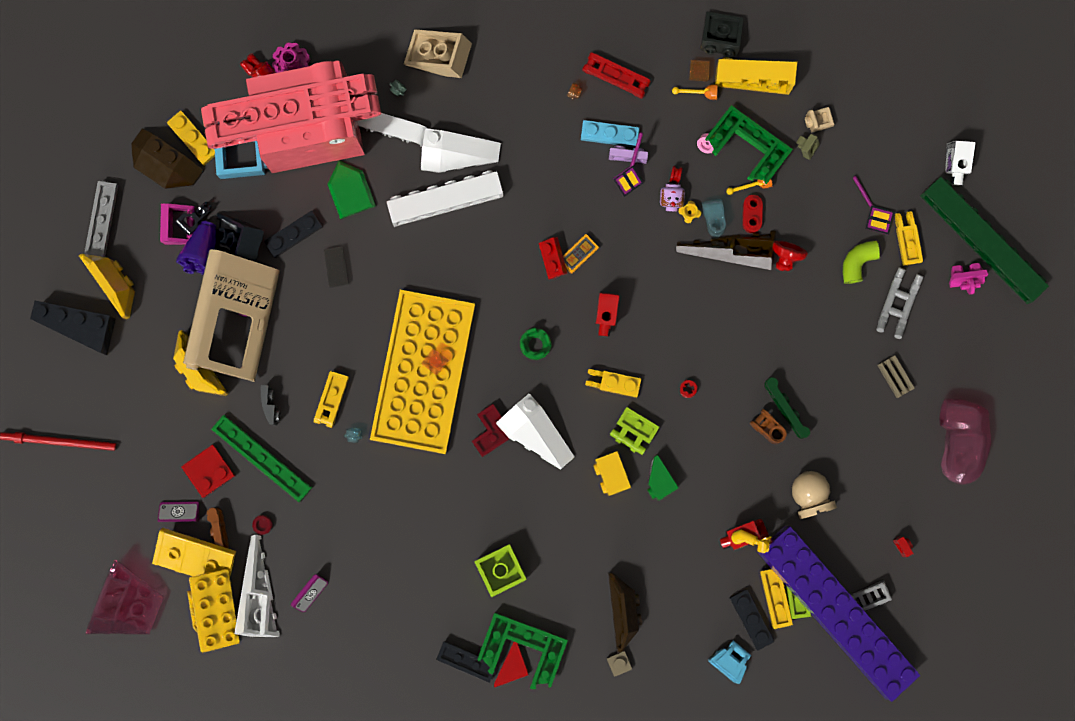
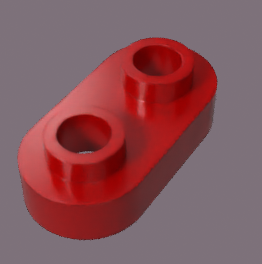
[742,195,763,233]

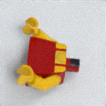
[720,519,772,553]

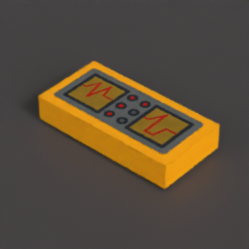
[563,234,599,274]

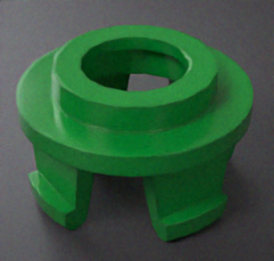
[520,328,551,360]

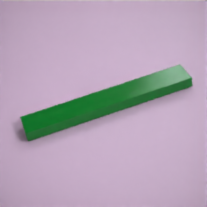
[211,414,312,503]

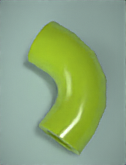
[843,241,880,284]

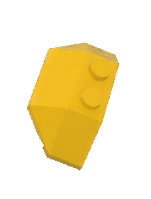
[79,254,135,320]
[173,330,229,396]

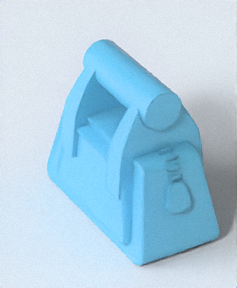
[708,640,751,684]

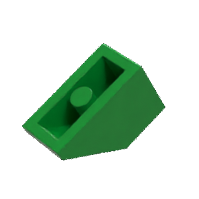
[647,455,678,501]

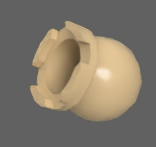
[792,471,837,519]

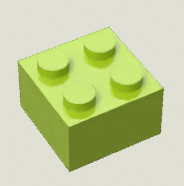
[474,544,527,597]

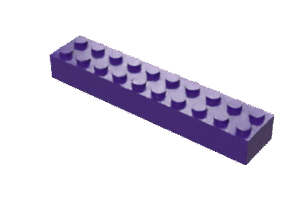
[756,526,921,702]

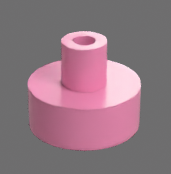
[697,133,713,153]

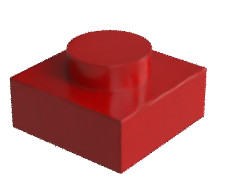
[893,536,914,557]

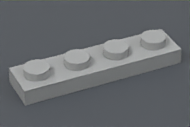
[84,181,119,257]

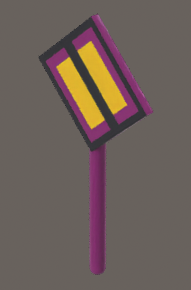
[613,132,644,197]
[853,176,895,235]

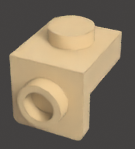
[805,107,834,133]

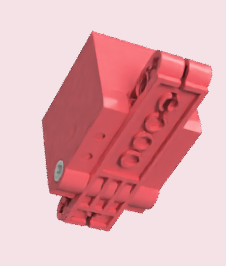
[201,61,381,173]

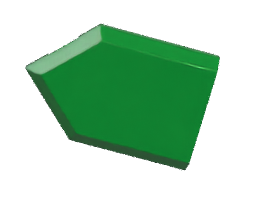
[327,161,376,219]

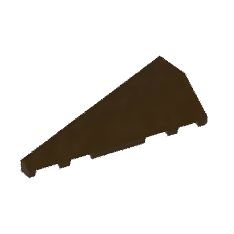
[676,231,776,270]

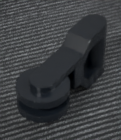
[175,201,212,236]

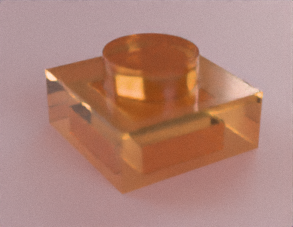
[689,60,710,82]
[421,349,449,376]

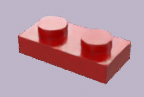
[539,237,568,279]

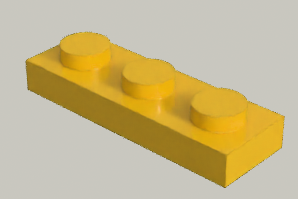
[166,110,215,166]
[760,569,793,629]

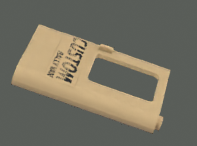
[183,249,280,382]

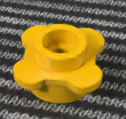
[678,201,701,223]

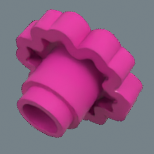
[272,43,311,73]

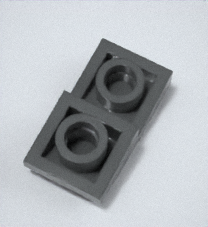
[261,385,280,426]

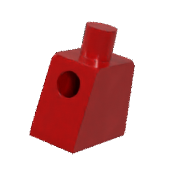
[596,292,619,336]

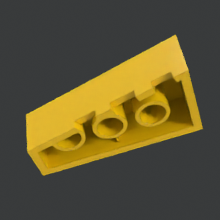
[715,58,797,95]

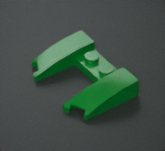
[705,105,793,184]
[477,613,568,689]

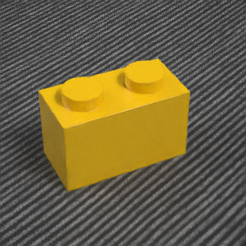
[593,452,631,496]

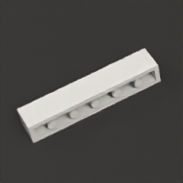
[387,170,503,227]

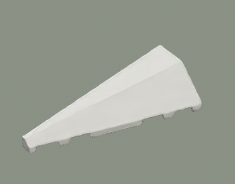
[234,535,280,637]

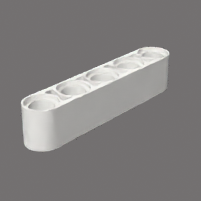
[358,113,427,147]

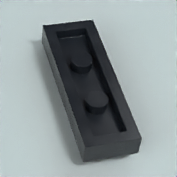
[264,210,323,258]
[729,589,774,651]
[436,641,498,683]

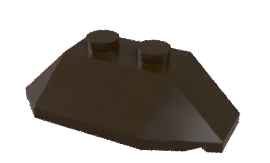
[131,128,204,189]
[608,573,642,653]

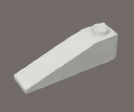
[421,128,501,173]
[496,394,574,470]

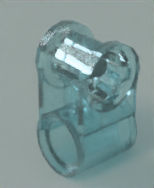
[702,198,726,237]

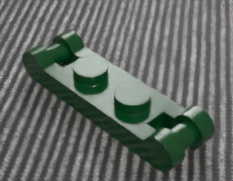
[764,378,810,439]

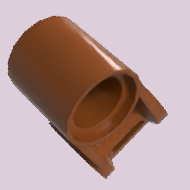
[750,409,787,444]

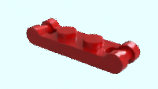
[582,53,651,99]

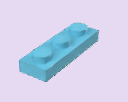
[581,120,639,147]

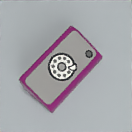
[158,502,199,522]
[291,574,328,612]

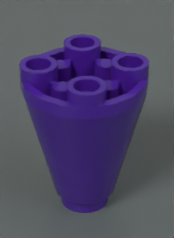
[176,221,217,275]

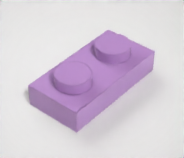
[609,146,648,164]

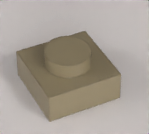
[607,651,632,677]

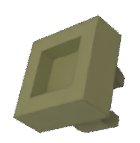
[796,134,820,160]

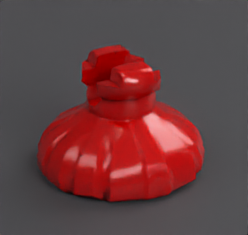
[772,241,808,271]

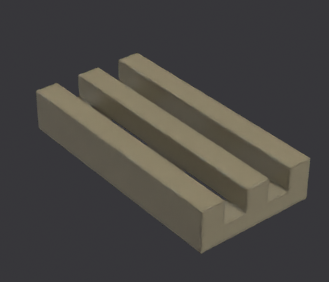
[877,355,915,398]

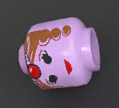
[660,184,685,211]

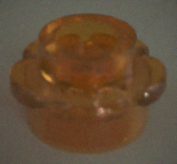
[567,82,582,101]

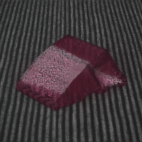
[85,560,164,634]

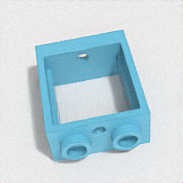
[215,141,268,179]

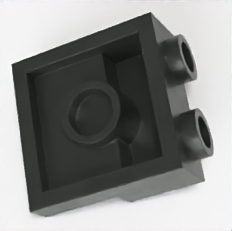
[700,12,744,58]

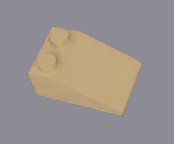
[404,30,472,78]

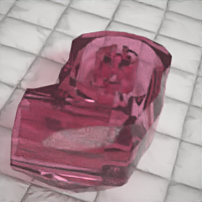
[939,399,991,484]

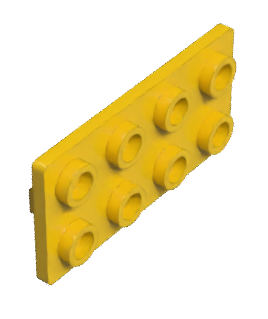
[187,568,239,653]

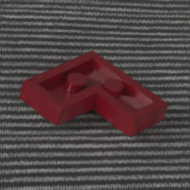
[472,404,510,457]

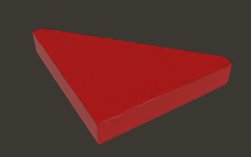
[494,642,529,687]

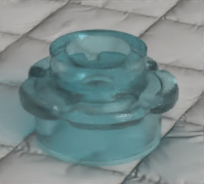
[344,428,363,443]

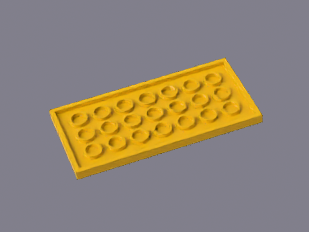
[370,290,475,454]

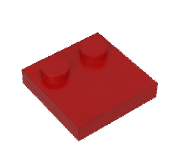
[181,445,236,498]

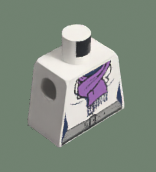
[945,141,975,185]

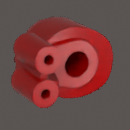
[240,53,275,78]

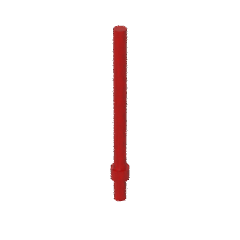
[0,432,116,451]

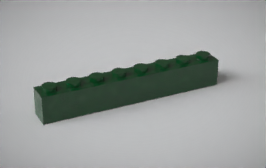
[920,177,1049,304]

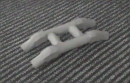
[876,267,924,339]

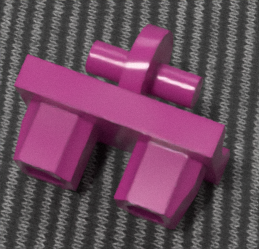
[949,263,988,295]

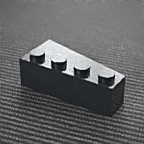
[30,300,116,355]

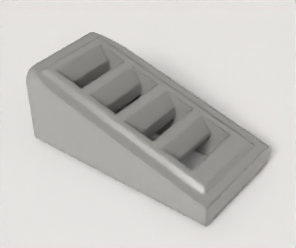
[851,580,892,611]

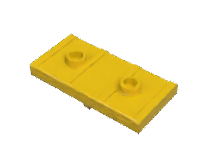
[152,528,236,577]

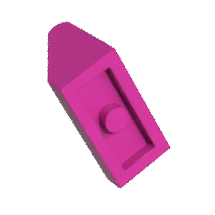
[160,204,195,245]

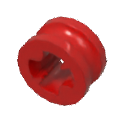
[669,166,682,184]
[680,380,697,398]

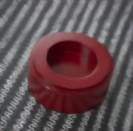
[252,515,273,535]

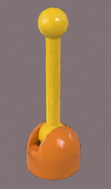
[672,85,718,100]
[726,179,773,195]

